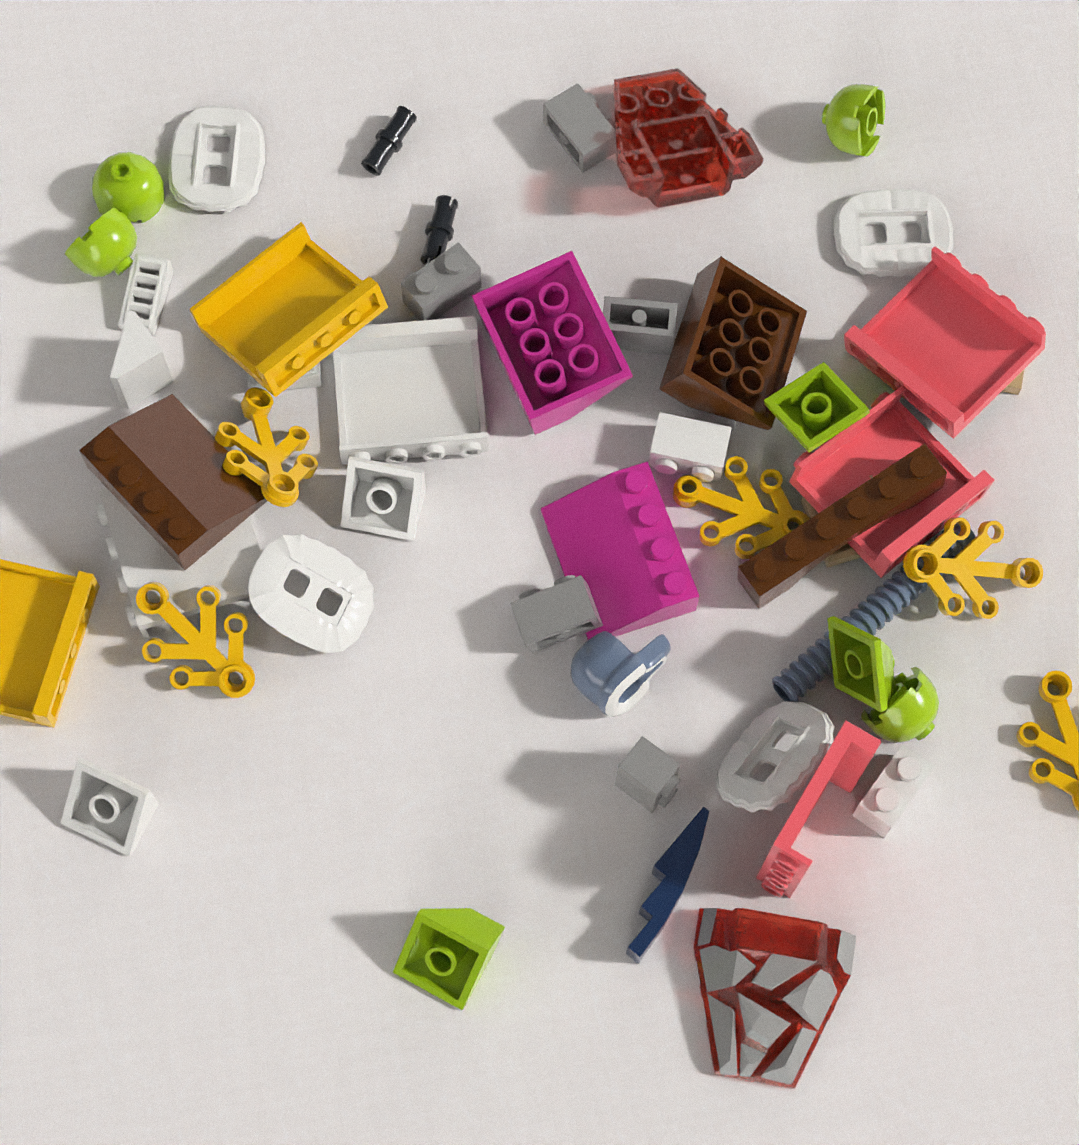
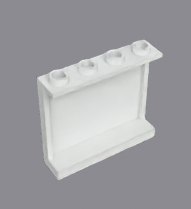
[333,316,489,464]
[96,451,261,638]

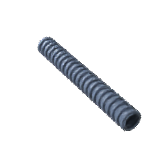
[772,523,976,702]

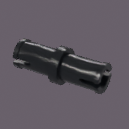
[361,106,417,176]
[421,195,458,265]

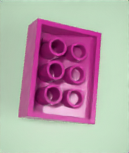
[472,251,633,435]
[540,461,700,640]

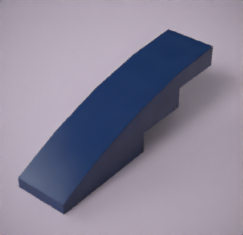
[626,806,710,964]

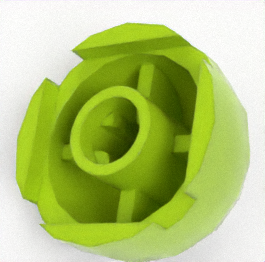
[822,84,886,157]
[92,152,165,223]
[65,207,137,277]
[861,667,939,743]

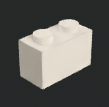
[648,412,732,482]
[852,744,935,838]

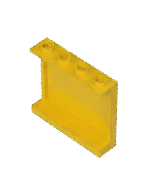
[189,222,388,397]
[0,559,100,728]

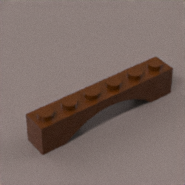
[737,443,947,609]

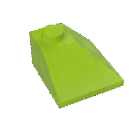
[764,362,870,452]
[827,616,895,712]
[393,908,505,1010]

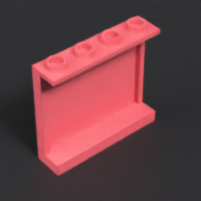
[844,246,1046,439]
[789,386,995,578]
[756,720,882,898]

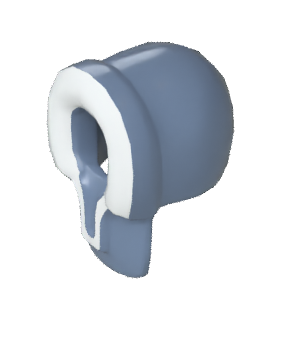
[570,631,671,717]

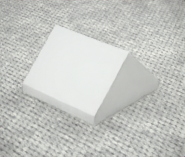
[110,310,173,409]
[340,456,426,541]
[60,758,159,856]

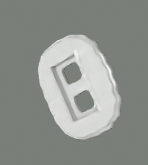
[168,106,265,212]
[833,189,953,278]
[248,534,374,653]
[716,701,835,813]

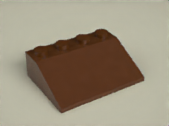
[659,256,807,430]
[79,394,267,571]

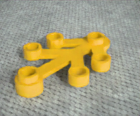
[215,387,318,507]
[672,456,810,559]
[903,517,1043,619]
[136,581,255,698]
[1016,671,1079,811]

